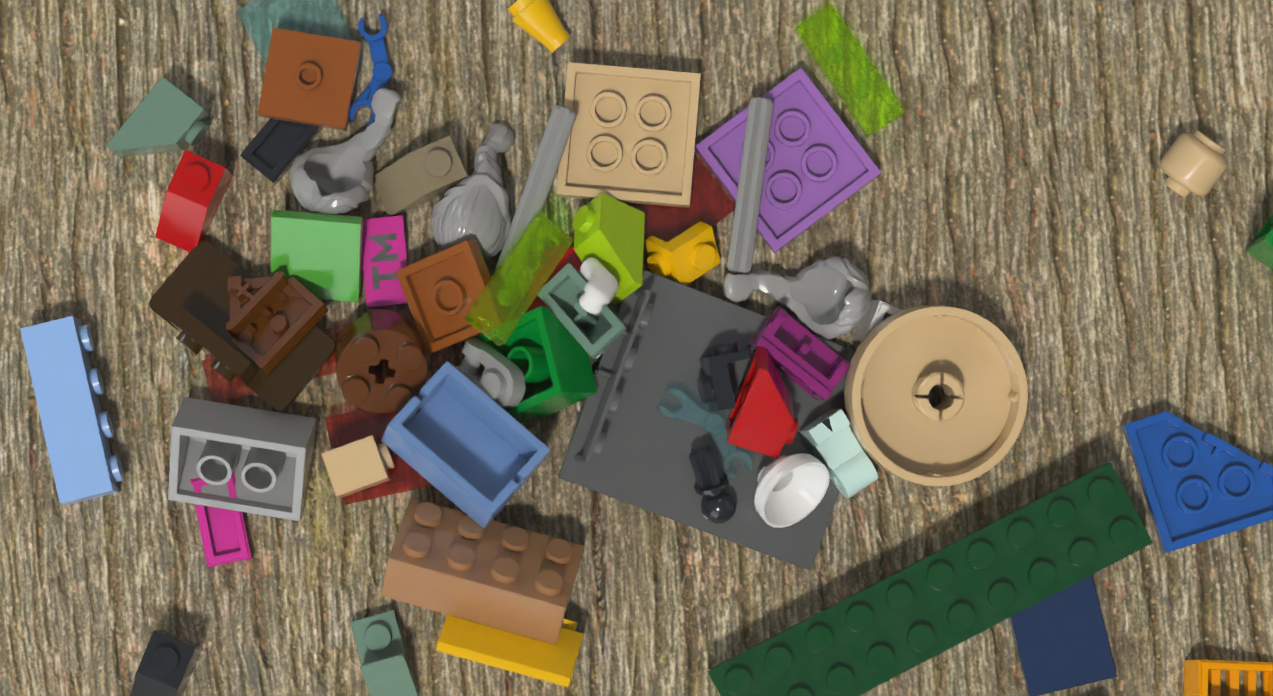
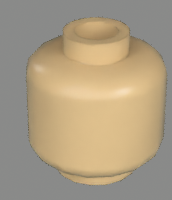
[1160,130,1227,198]

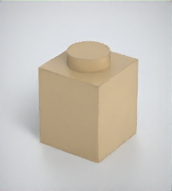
[321,435,395,498]

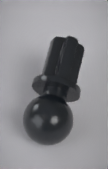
[689,444,737,524]

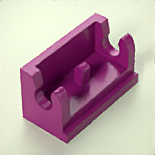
[748,306,850,400]

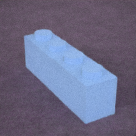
[20,316,124,505]

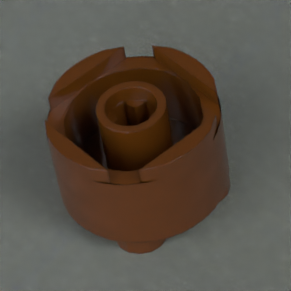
[335,310,427,413]

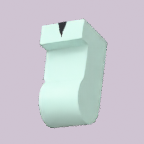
[799,409,878,499]

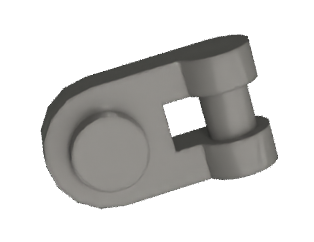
[455,338,526,408]

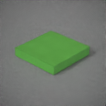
[270,210,363,303]

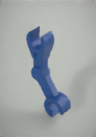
[350,14,393,127]

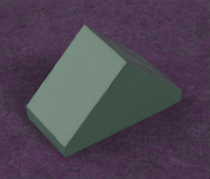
[536,263,628,359]

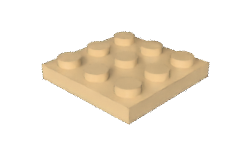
[556,62,701,208]

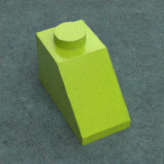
[573,193,645,306]

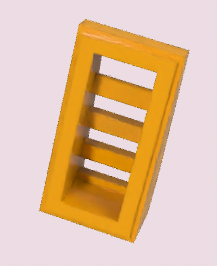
[1184,660,1273,696]

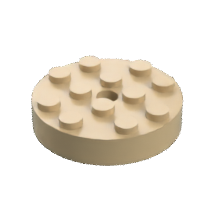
[844,305,1028,487]

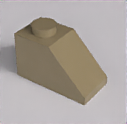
[373,135,468,217]

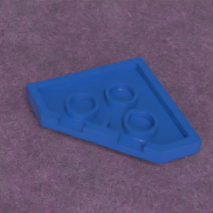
[1122,411,1273,553]

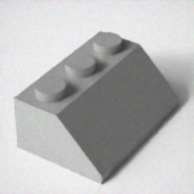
[168,397,316,521]

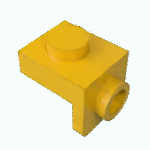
[644,221,721,286]

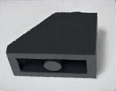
[130,630,203,696]

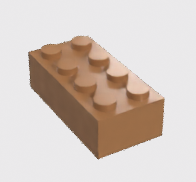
[381,498,584,645]

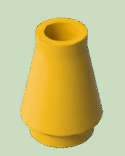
[507,0,571,53]

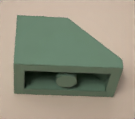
[106,77,210,158]

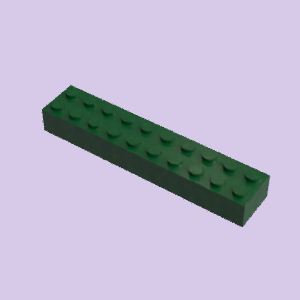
[708,462,1153,696]

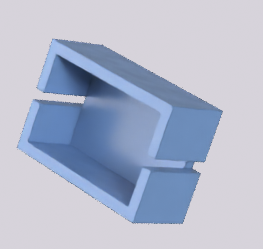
[381,361,551,529]

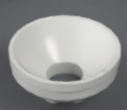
[754,453,830,528]

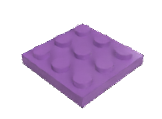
[695,68,881,254]

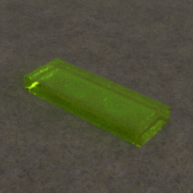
[794,4,905,139]
[464,212,574,346]

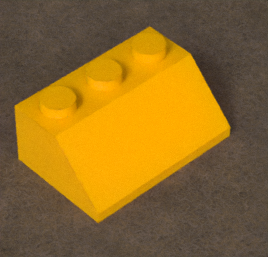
[436,615,584,687]

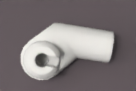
[579,257,618,314]

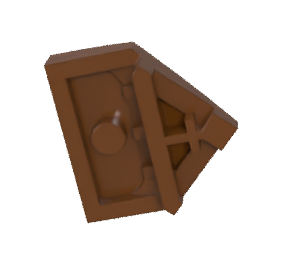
[226,271,329,375]

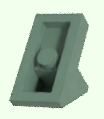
[350,610,419,696]

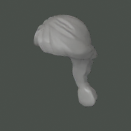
[289,88,402,215]
[430,123,514,262]
[723,255,872,339]

